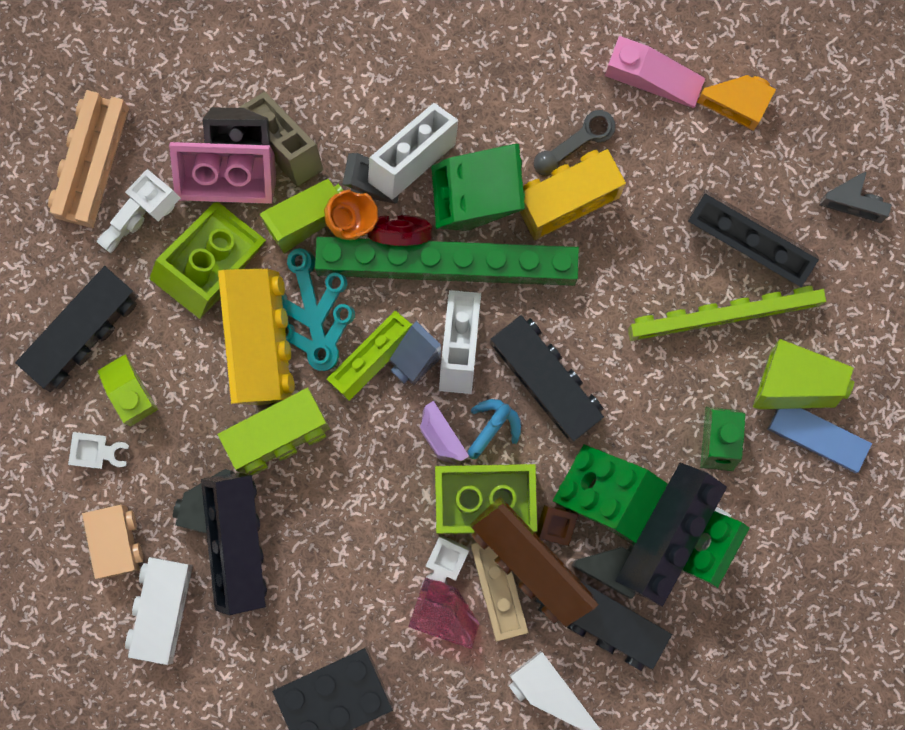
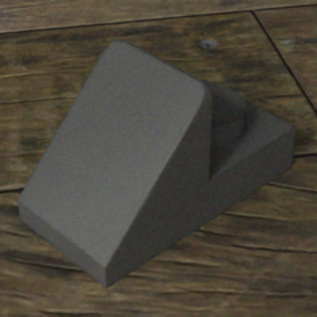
[342,153,399,204]
[819,172,892,223]

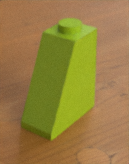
[260,179,344,253]
[753,339,855,409]

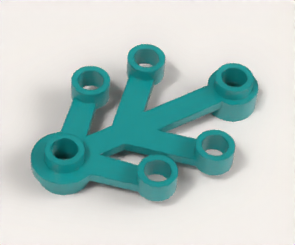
[282,248,355,371]

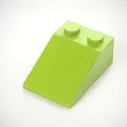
[149,202,266,319]

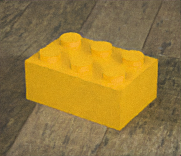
[519,149,626,241]

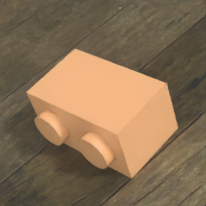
[82,505,143,579]

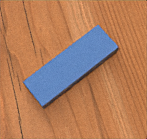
[767,408,872,473]

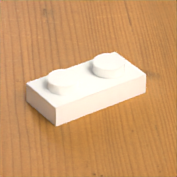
[125,169,181,221]

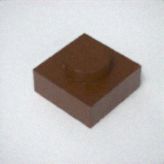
[536,504,578,546]

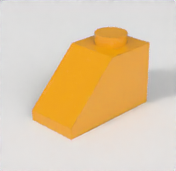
[697,75,776,131]

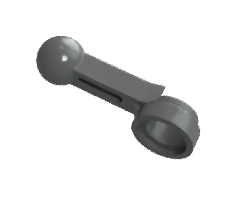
[534,110,616,176]

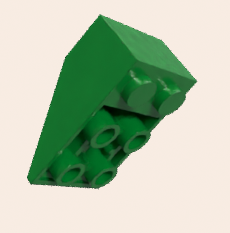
[431,144,525,231]

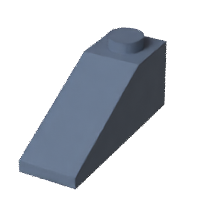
[390,321,441,385]

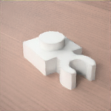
[97,198,146,253]
[68,432,129,469]
[421,535,470,599]

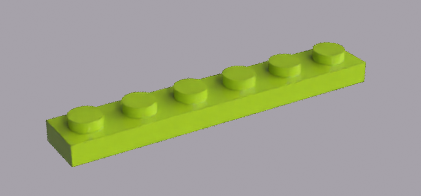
[628,286,826,341]

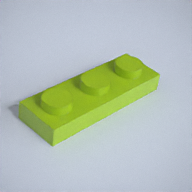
[327,311,413,401]

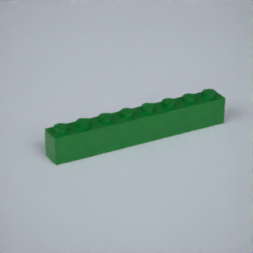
[315,237,579,286]

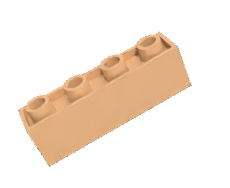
[48,90,129,228]

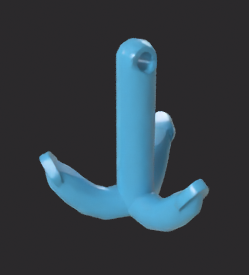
[467,399,521,459]

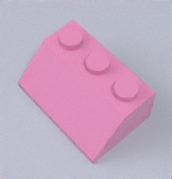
[169,142,276,204]

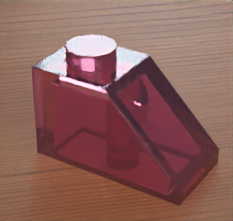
[408,577,479,649]

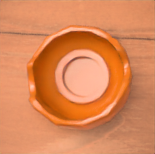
[324,190,378,240]

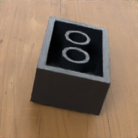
[272,647,394,730]

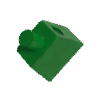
[700,406,746,471]

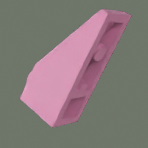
[605,36,705,108]

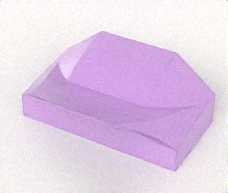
[420,401,469,465]

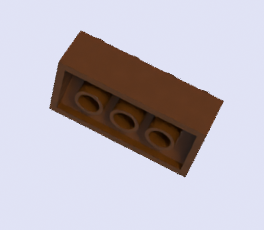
[471,496,599,627]

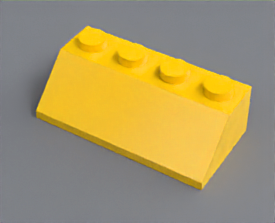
[218,269,295,405]

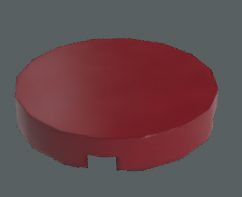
[368,215,432,246]

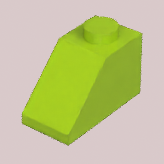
[97,354,158,427]

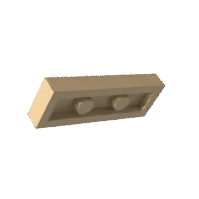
[470,543,528,642]

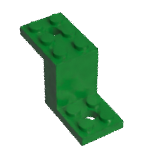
[552,444,750,588]

